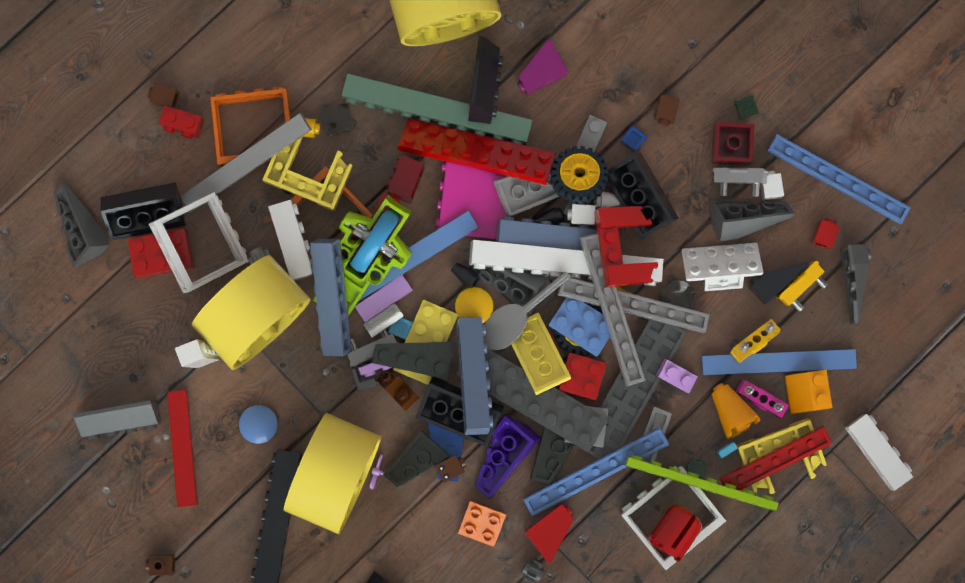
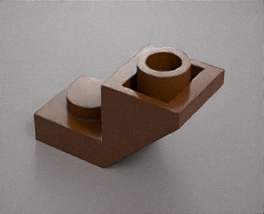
[376,368,419,411]

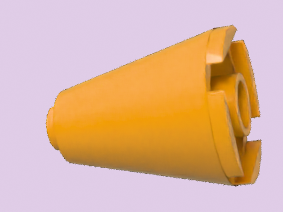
[712,383,761,439]

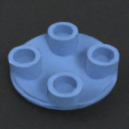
[239,405,278,444]

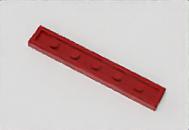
[167,390,198,507]
[719,426,833,491]

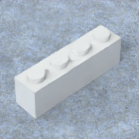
[268,200,313,281]
[175,339,220,368]
[844,414,913,491]

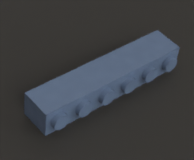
[495,217,597,251]
[309,239,352,356]
[456,317,493,435]

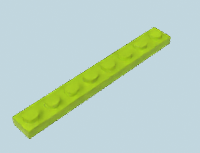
[624,455,779,511]

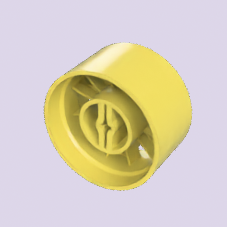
[390,0,501,46]
[192,255,311,370]
[284,413,381,534]

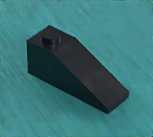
[749,261,809,304]

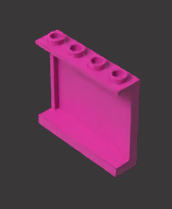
[435,161,506,239]

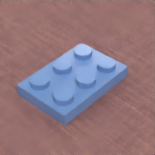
[548,297,610,357]

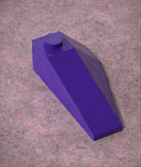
[475,416,541,499]

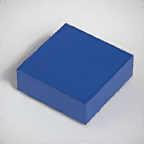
[621,125,647,152]

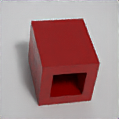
[811,218,840,250]

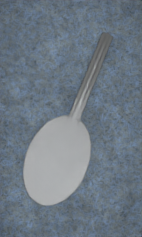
[483,272,570,350]

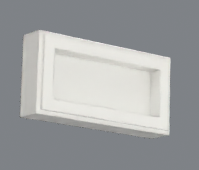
[363,303,403,337]

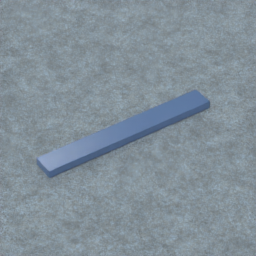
[767,134,911,225]
[358,211,479,302]
[701,349,857,375]
[523,427,669,516]

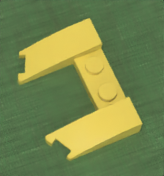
[262,136,352,212]
[736,418,827,494]

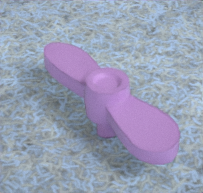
[370,453,385,490]

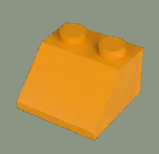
[784,370,833,414]

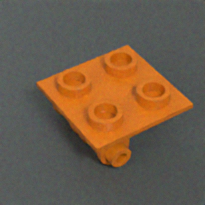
[458,501,506,547]

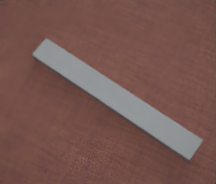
[180,113,312,213]
[579,233,646,387]
[557,277,710,333]

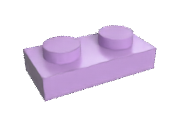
[655,359,697,394]
[356,362,392,377]

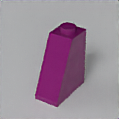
[517,39,568,96]

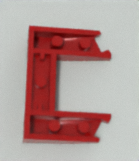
[594,206,658,288]

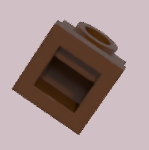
[145,555,175,576]

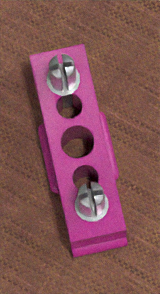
[735,380,789,419]

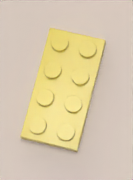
[393,300,458,385]
[511,312,571,395]

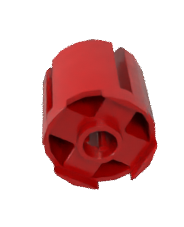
[647,505,702,562]

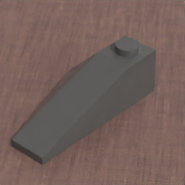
[54,182,109,267]
[709,198,795,241]
[840,244,871,324]
[469,265,549,317]

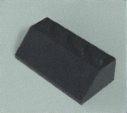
[468,35,503,124]
[608,153,679,239]
[100,182,186,241]
[416,377,504,447]

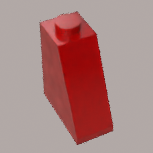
[524,503,574,564]

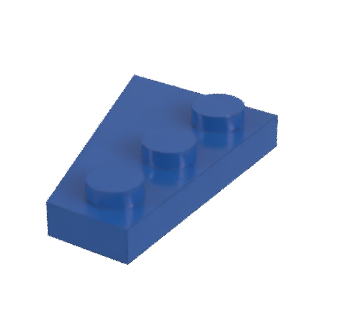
[428,423,464,482]

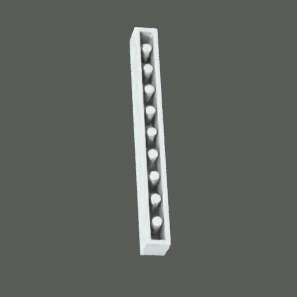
[469,240,664,286]

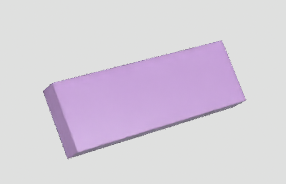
[355,275,413,323]

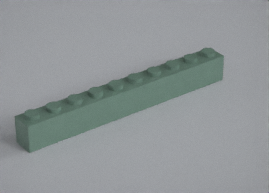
[342,74,532,145]

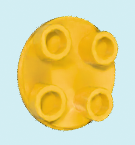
[455,287,493,324]

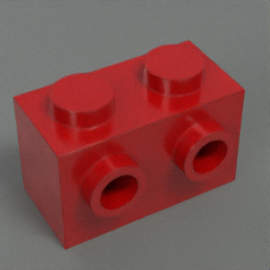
[159,105,204,139]

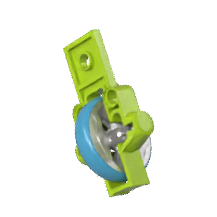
[313,195,412,316]

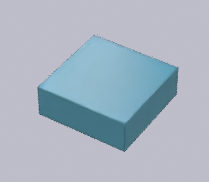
[388,318,413,340]
[716,442,738,459]

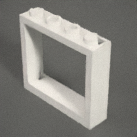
[149,192,249,293]
[620,465,726,570]

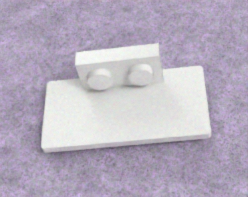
[681,243,763,291]

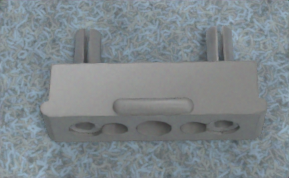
[713,168,769,197]
[347,329,398,369]

